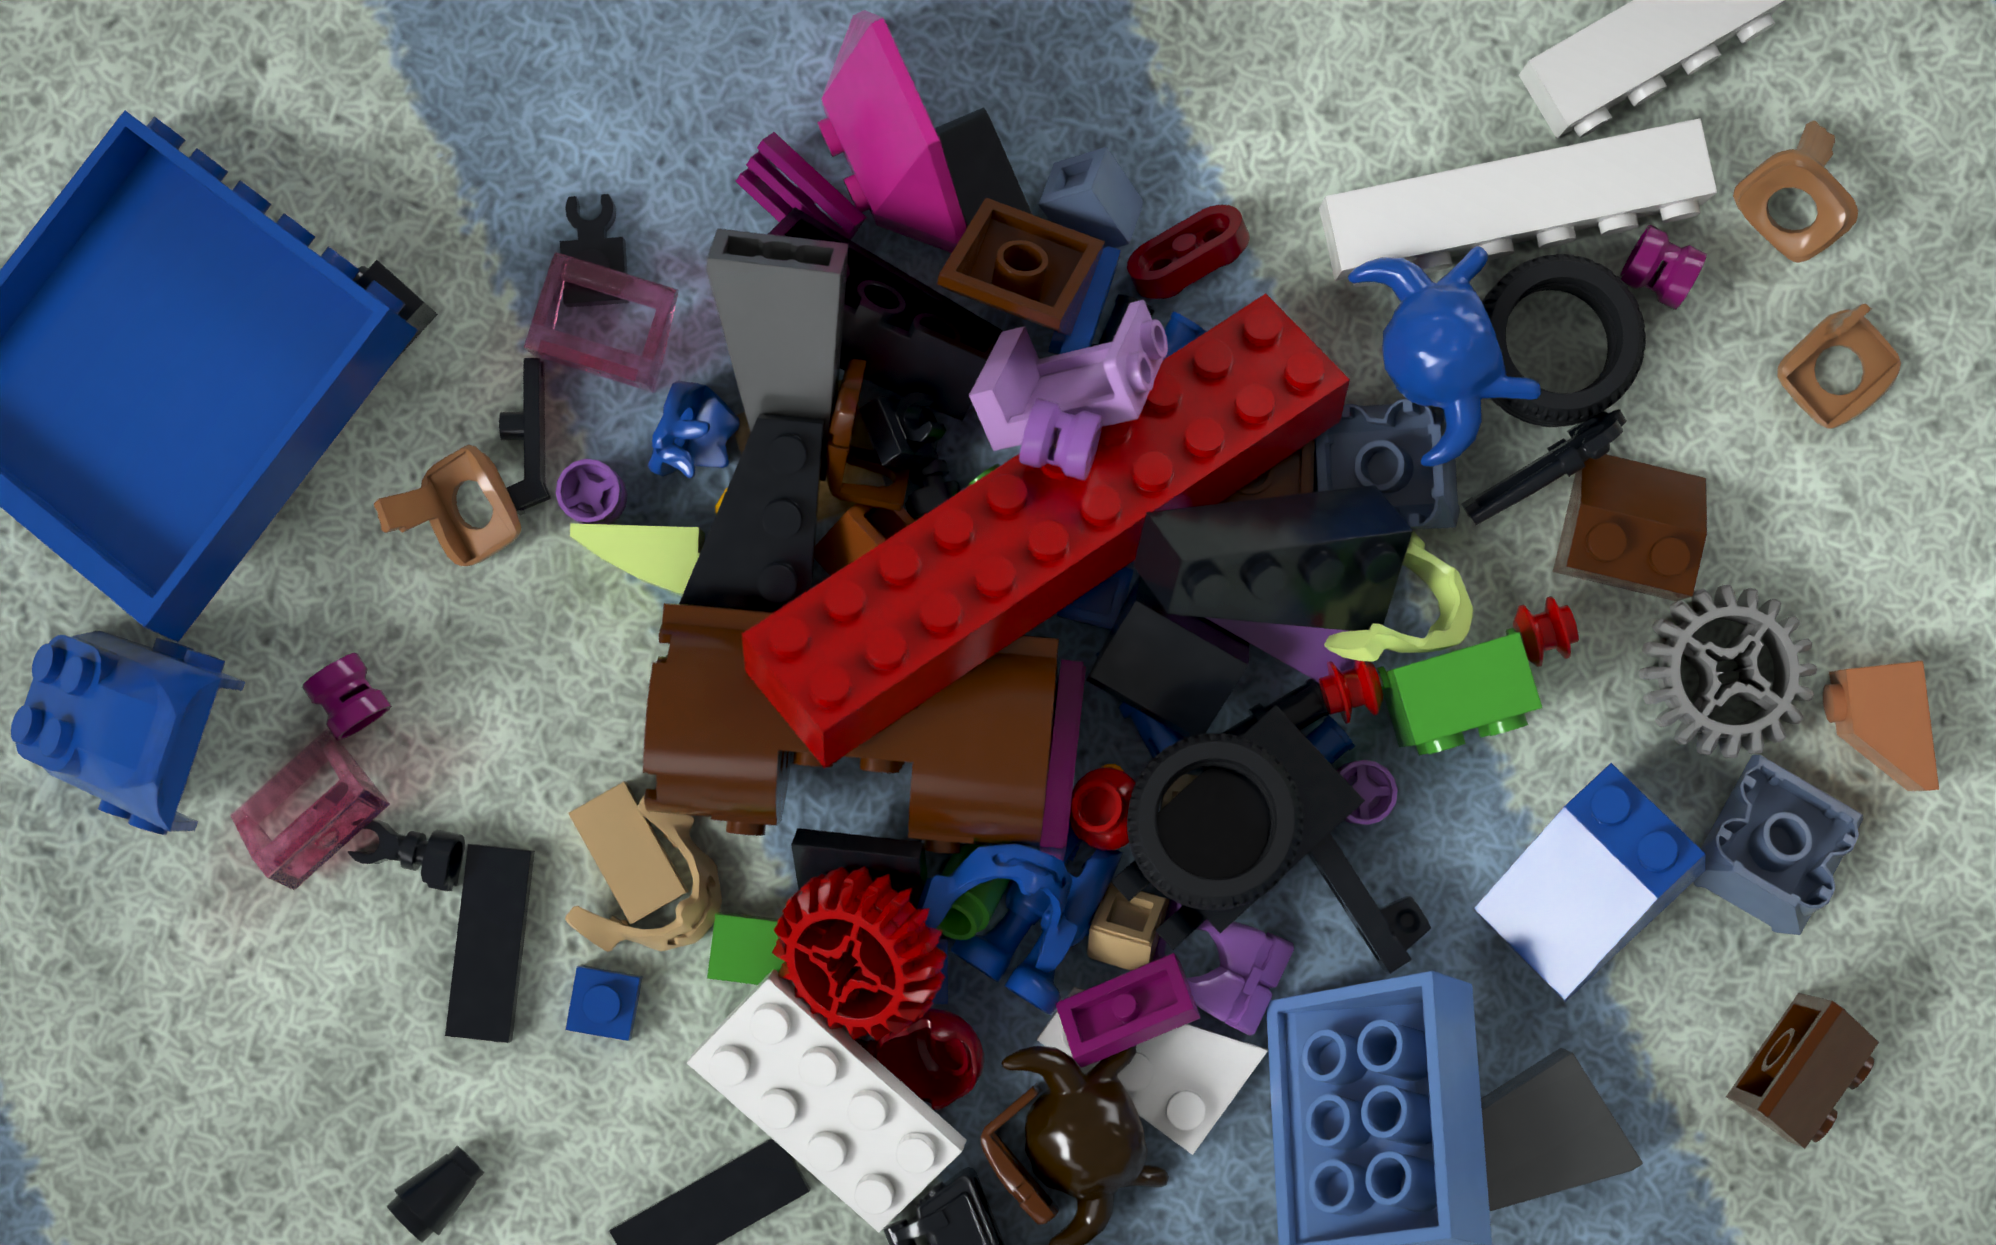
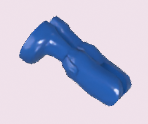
[950,818,1124,1016]

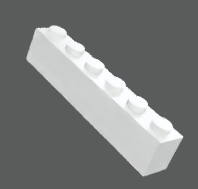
[1319,118,1717,287]

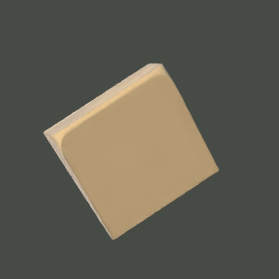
[1087,882,1170,971]

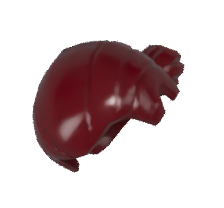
[855,1008,985,1110]

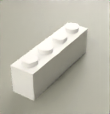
[1519,0,1786,139]

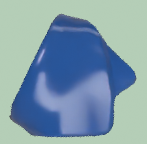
[648,380,740,478]

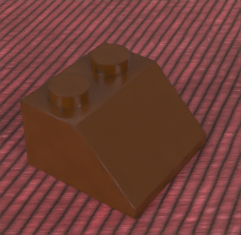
[1553,454,1707,601]
[1726,993,1879,1149]

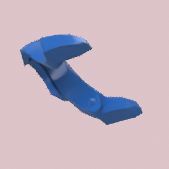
[917,844,1078,973]

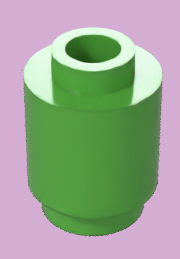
[936,844,1010,940]

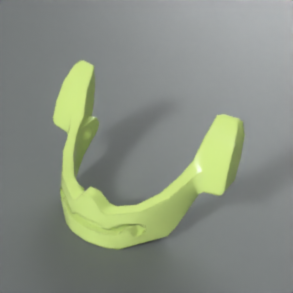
[1324,531,1473,662]

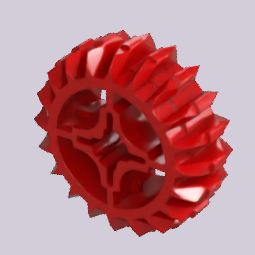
[772,866,947,1041]

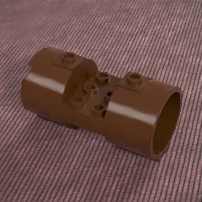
[643,603,1059,854]

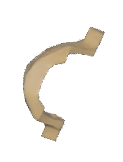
[565,795,722,952]

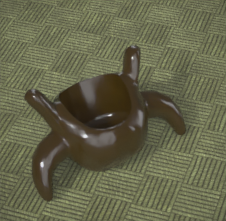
[1002,1046,1169,1245]

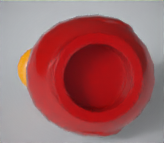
[1070,764,1136,850]

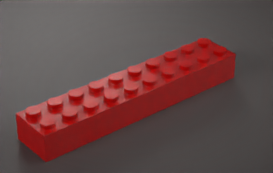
[742,293,1350,768]

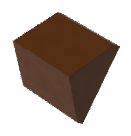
[937,198,1105,336]

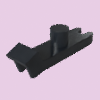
[499,358,551,516]

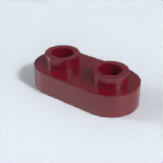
[1127,205,1250,299]

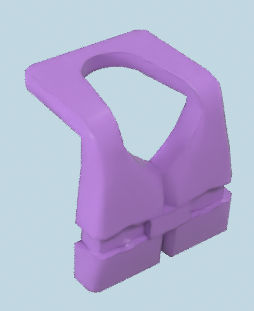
[1152,899,1294,1036]

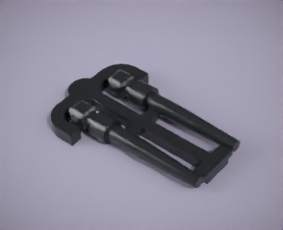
[1461,409,1627,525]

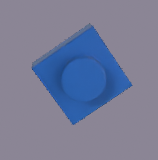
[565,965,643,1041]

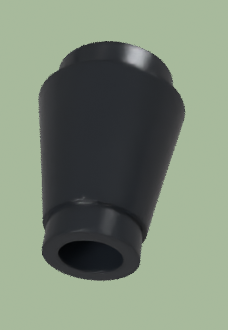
[387,1145,484,1243]

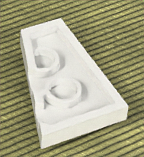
[1037,987,1268,1155]

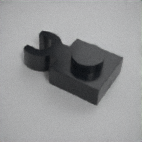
[560,194,629,307]

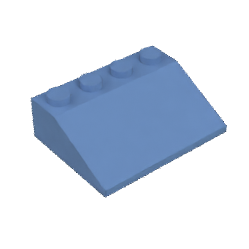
[1266,971,1492,1245]

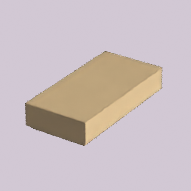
[568,781,688,925]

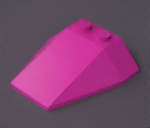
[817,10,967,253]

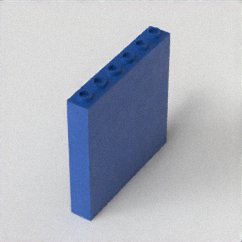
[0,110,418,643]

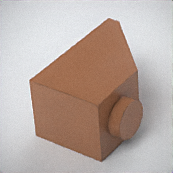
[1823,661,1939,791]

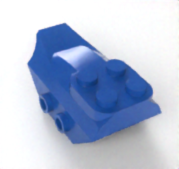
[11,631,245,835]

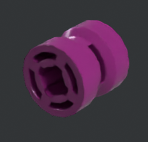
[1619,224,1707,310]
[302,653,392,741]

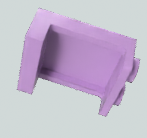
[969,300,1168,451]

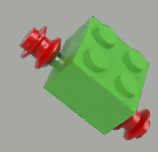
[1319,596,1579,756]

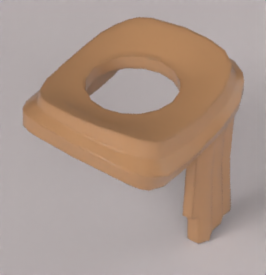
[1733,120,1858,263]
[1777,304,1901,429]
[374,445,521,566]

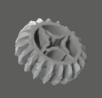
[1639,585,1817,758]

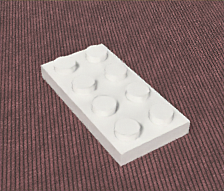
[687,969,967,1232]

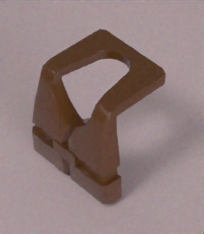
[826,359,910,511]
[981,1083,1059,1224]

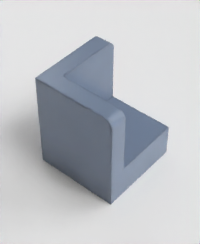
[1038,147,1143,249]

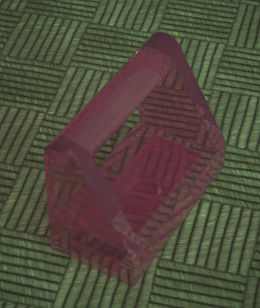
[524,252,678,393]
[230,729,390,890]

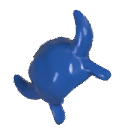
[1348,246,1541,467]

